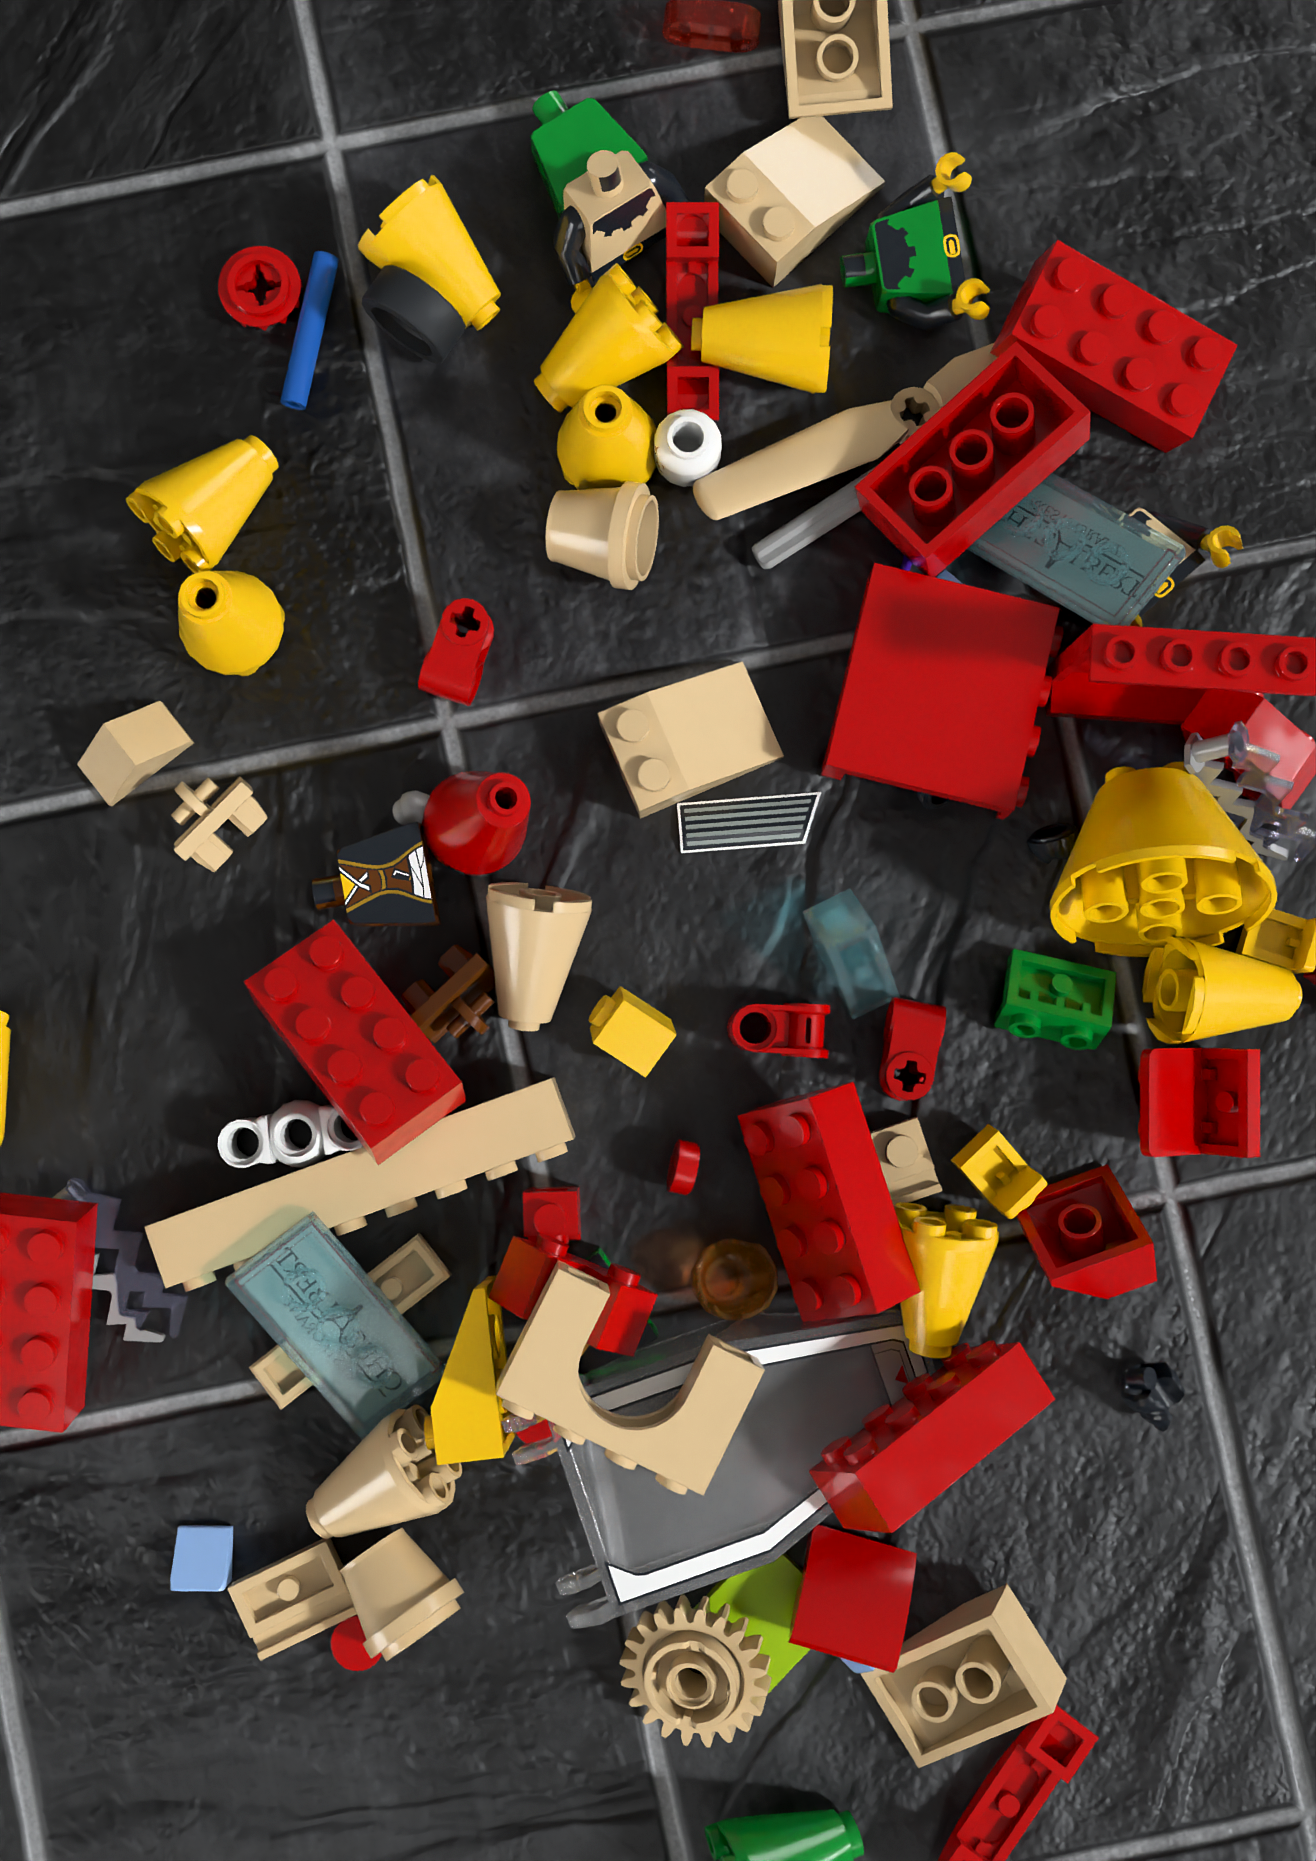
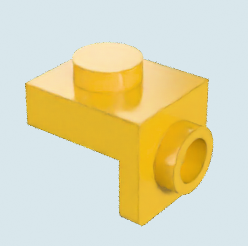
[1236,909,1316,974]
[951,1124,1047,1219]

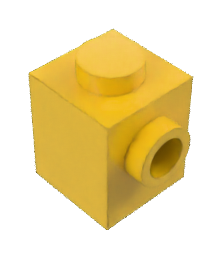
[589,986,677,1077]

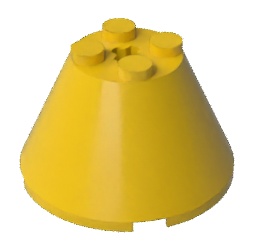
[1050,762,1277,957]

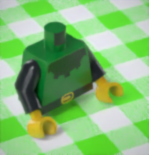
[840,152,990,330]

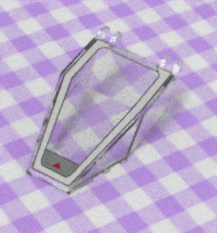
[501,1310,936,1629]

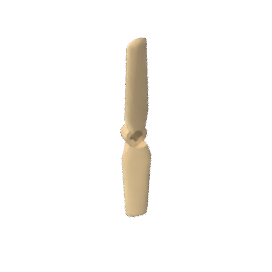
[693,343,998,520]

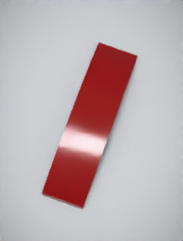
[666,202,719,421]
[938,1705,1099,1861]

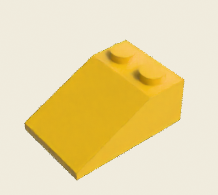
[424,1275,516,1465]

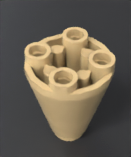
[306,1404,462,1539]

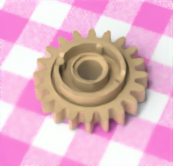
[620,1595,772,1747]

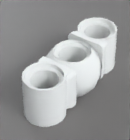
[218,1100,364,1168]

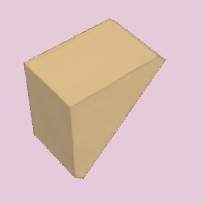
[77,701,194,806]

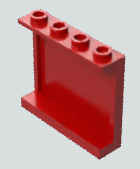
[821,563,1063,820]
[1046,624,1316,725]

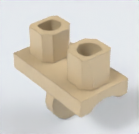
[171,776,268,872]

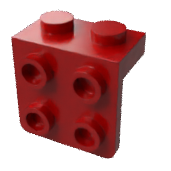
[1138,1047,1260,1158]

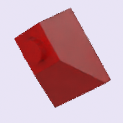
[1015,1164,1157,1299]

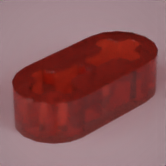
[662,0,762,53]

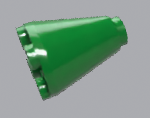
[704,1809,864,1861]

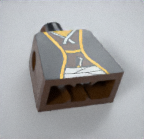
[312,822,442,927]

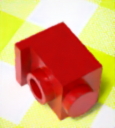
[523,1186,581,1244]

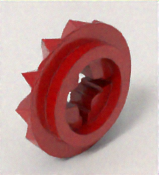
[218,246,303,331]

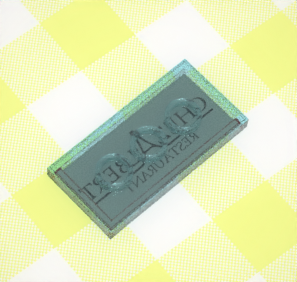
[967,473,1186,626]
[225,1211,446,1440]

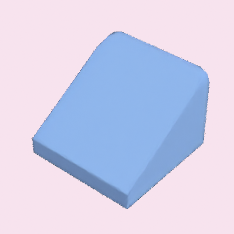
[170,1525,233,1591]

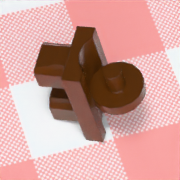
[401,944,495,1043]

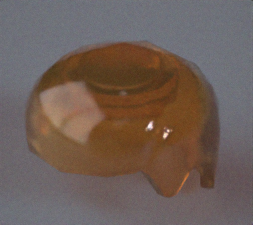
[691,1238,778,1320]

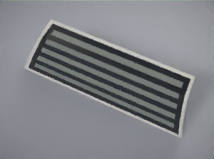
[677,792,821,853]

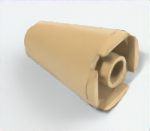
[486,882,592,1031]

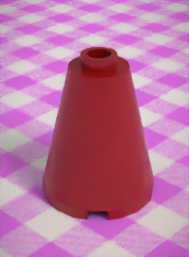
[422,771,531,876]

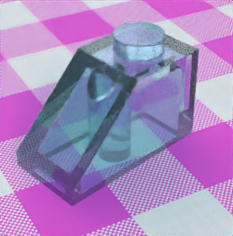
[803,889,900,1019]

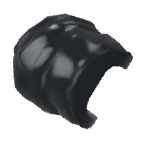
[1120,1361,1186,1432]

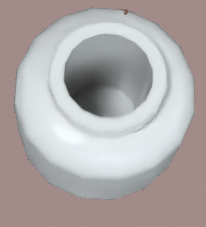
[654,409,722,487]

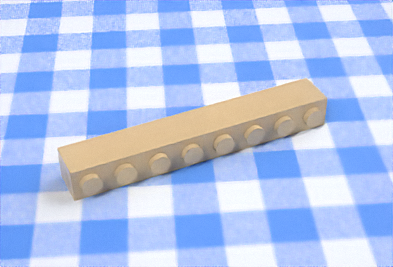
[144,1077,575,1292]

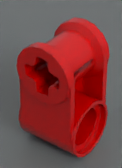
[418,598,495,706]
[879,997,946,1101]
[727,1003,831,1058]

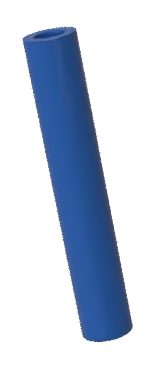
[280,251,339,410]

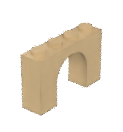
[496,1260,765,1496]

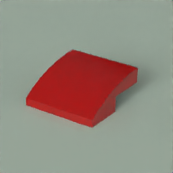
[788,1523,917,1673]

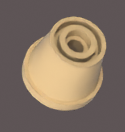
[546,481,659,590]
[340,1527,464,1662]

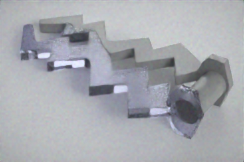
[1184,721,1316,862]
[52,1177,188,1343]

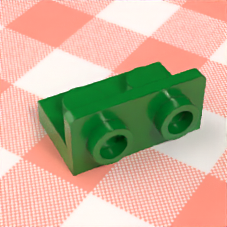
[994,949,1117,1050]

